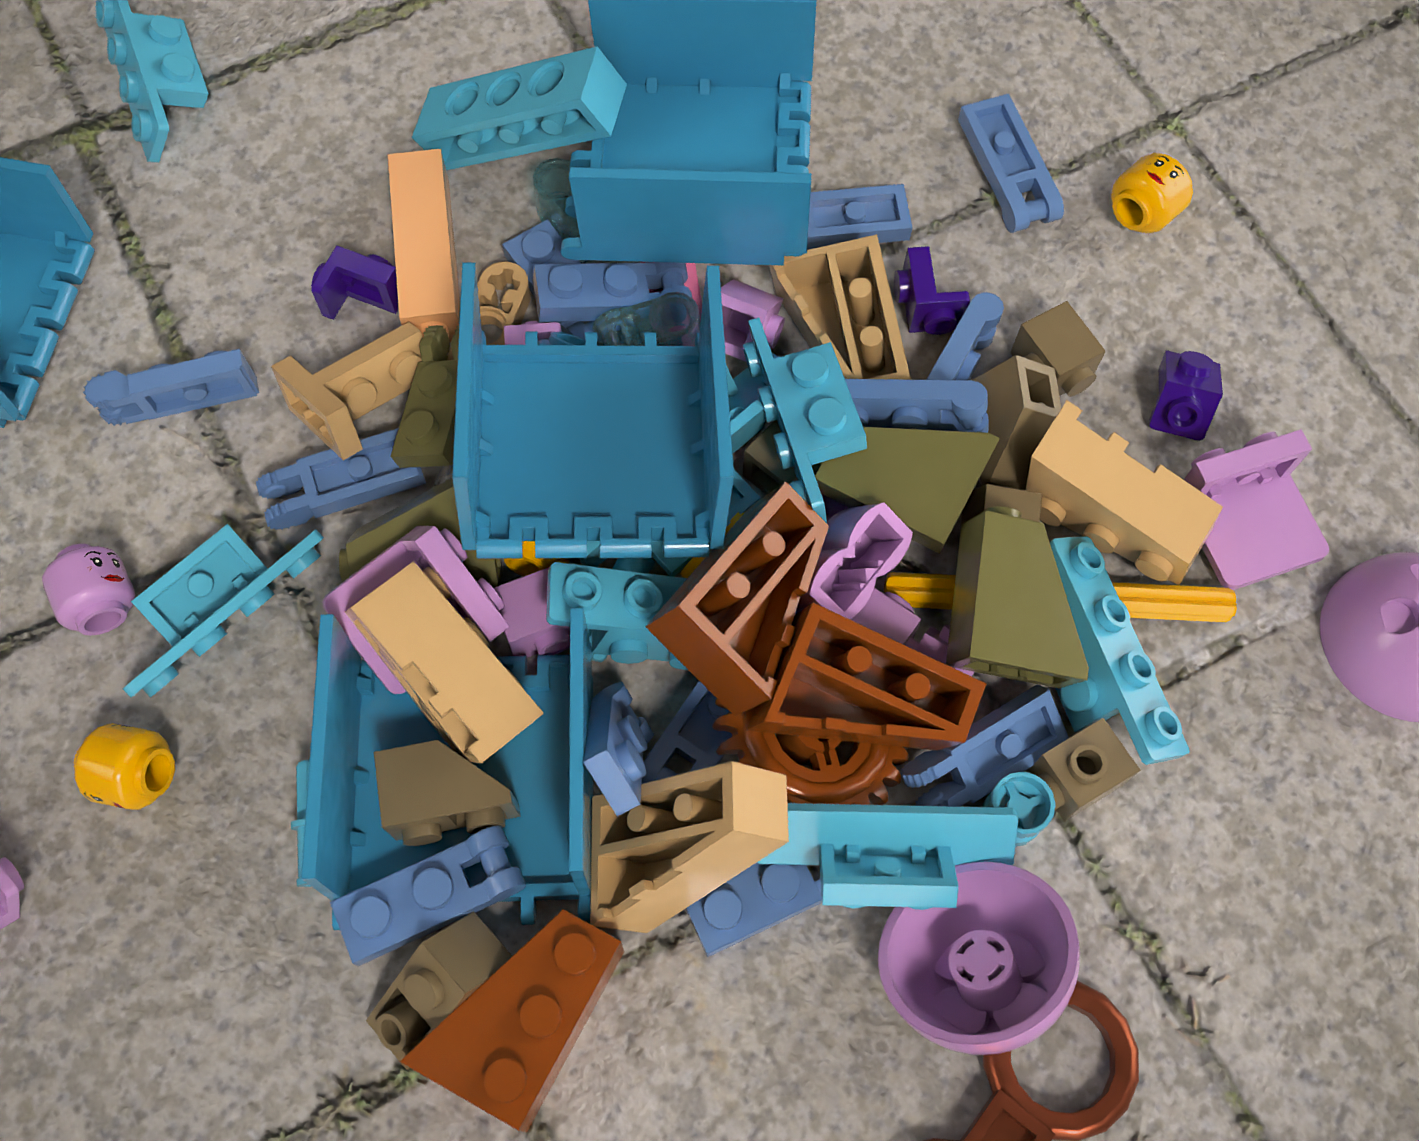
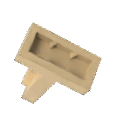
[271,322,422,461]

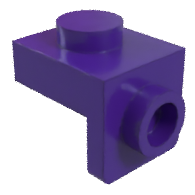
[311,245,399,320]
[894,246,970,335]
[1149,350,1223,441]

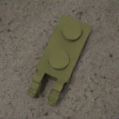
[390,325,459,468]

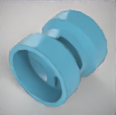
[982,772,1056,847]

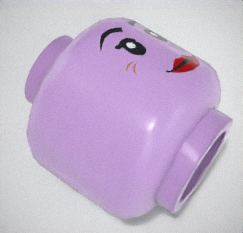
[42,544,135,636]

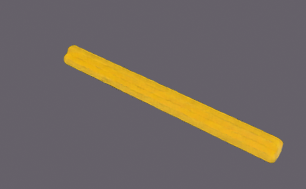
[884,572,1237,622]

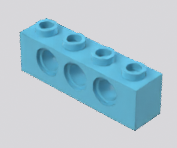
[412,46,627,170]

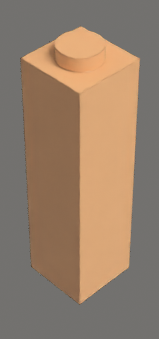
[387,149,460,343]

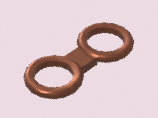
[925,981,1139,1141]

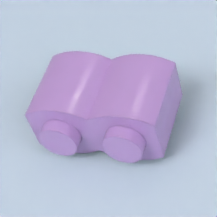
[795,503,913,619]

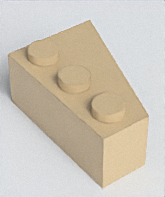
[769,234,911,380]
[1025,400,1223,585]
[345,561,544,764]
[590,761,789,933]

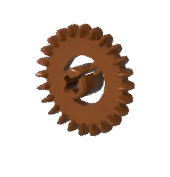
[712,698,909,805]

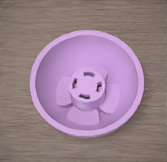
[1320,552,1419,722]
[878,862,1080,1055]

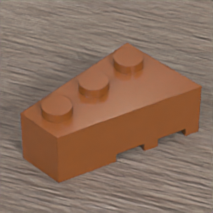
[645,482,829,716]
[746,603,986,751]
[399,909,624,1132]

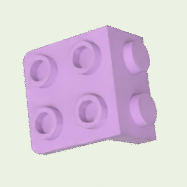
[1184,429,1329,590]
[323,526,509,694]

